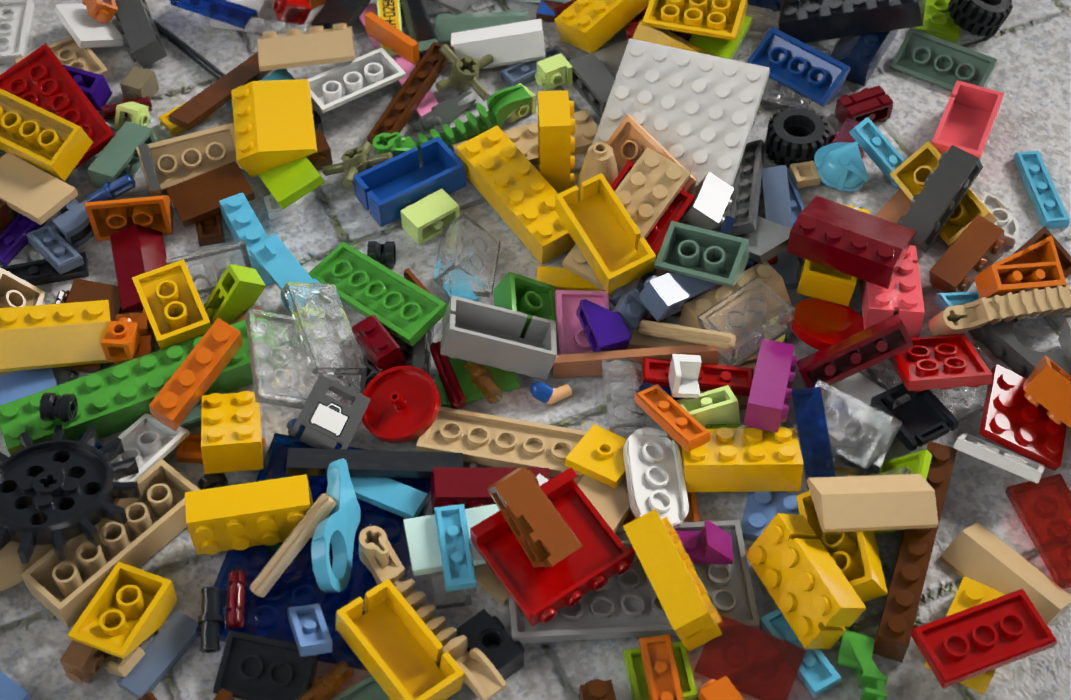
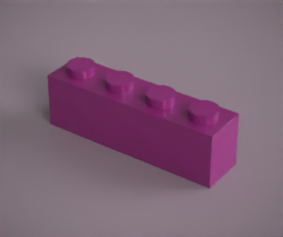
[743,338,798,433]

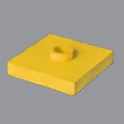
[565,424,627,489]

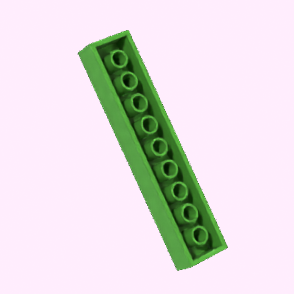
[0,314,285,456]

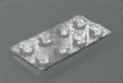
[283,282,366,375]

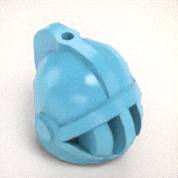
[814,141,869,192]

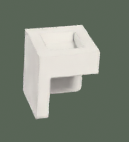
[668,354,702,398]

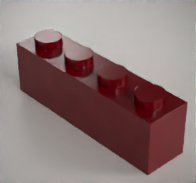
[797,314,914,394]
[430,468,550,514]

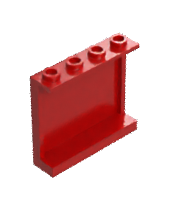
[470,467,635,627]

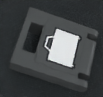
[289,374,371,449]

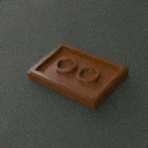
[166,161,255,227]

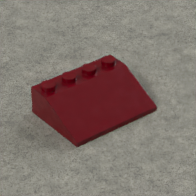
[787,196,916,289]

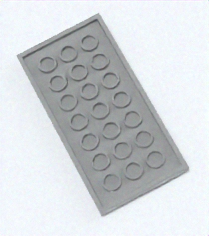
[508,520,760,643]

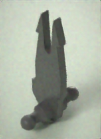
[411,91,476,133]

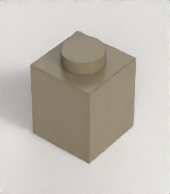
[120,66,159,101]

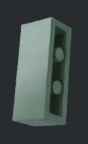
[87,121,155,189]

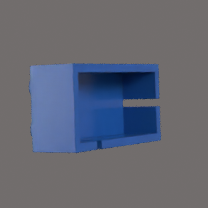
[353,136,466,227]

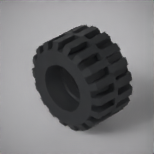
[948,0,1013,37]
[765,107,830,169]

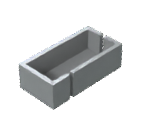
[440,295,557,380]

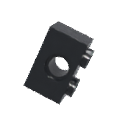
[457,609,525,680]

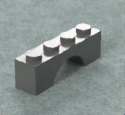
[968,318,1071,379]

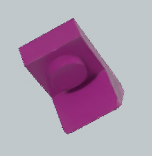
[676,520,733,565]

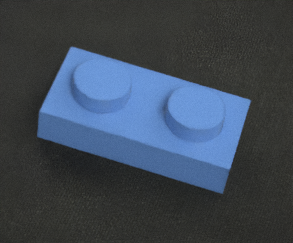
[288,603,332,657]

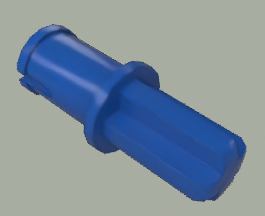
[86,174,136,202]

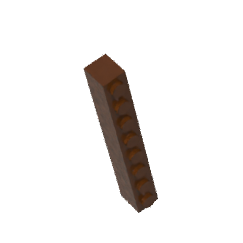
[873,441,957,663]

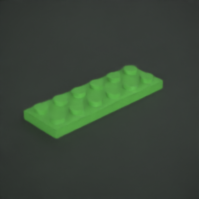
[308,241,447,347]

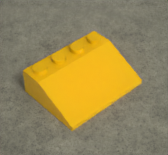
[642,0,748,41]
[231,79,317,178]

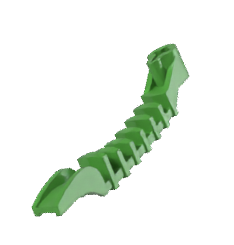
[373,84,533,163]
[837,630,888,700]

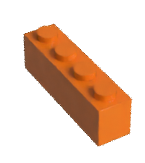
[149,318,243,431]

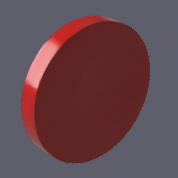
[790,298,864,350]
[361,365,441,444]

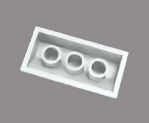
[307,47,406,115]

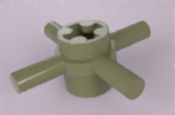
[435,44,494,101]
[322,141,393,188]

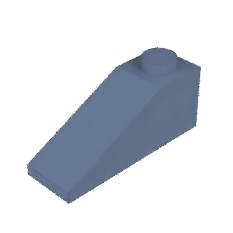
[638,273,720,321]

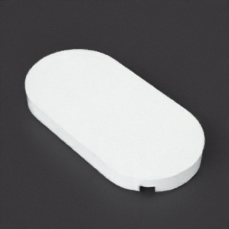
[623,427,689,529]

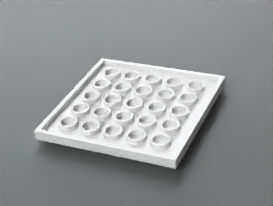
[592,38,770,187]

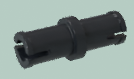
[198,587,223,653]

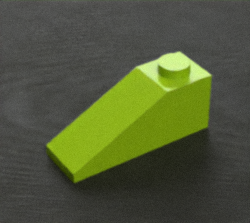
[204,264,266,326]

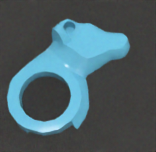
[311,458,361,593]

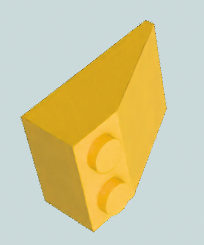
[132,259,211,349]
[68,561,178,659]

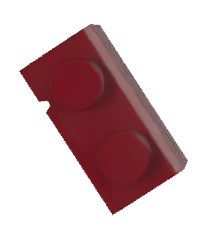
[834,85,894,132]
[351,315,407,373]

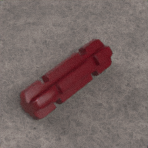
[226,571,246,629]

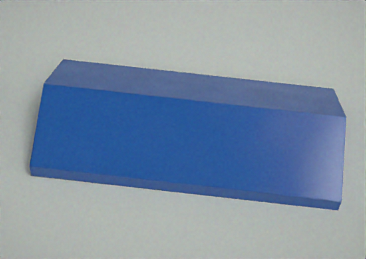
[746,27,850,107]

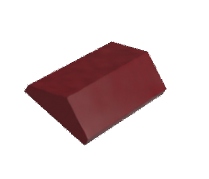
[110,224,168,313]

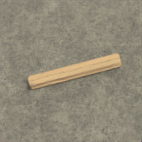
[638,320,736,349]
[250,493,336,597]

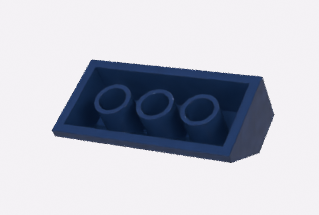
[830,30,898,86]

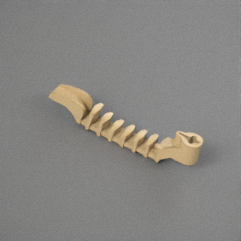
[929,285,1071,336]
[359,526,507,700]

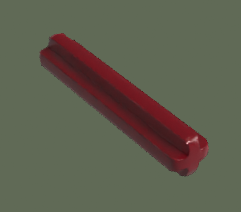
[430,341,466,409]

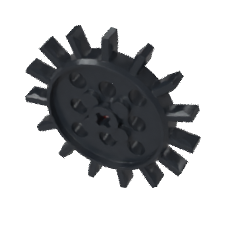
[0,424,140,564]

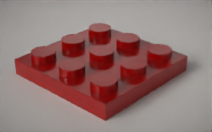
[889,333,993,392]
[979,364,1067,471]

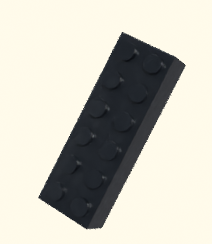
[778,0,926,43]

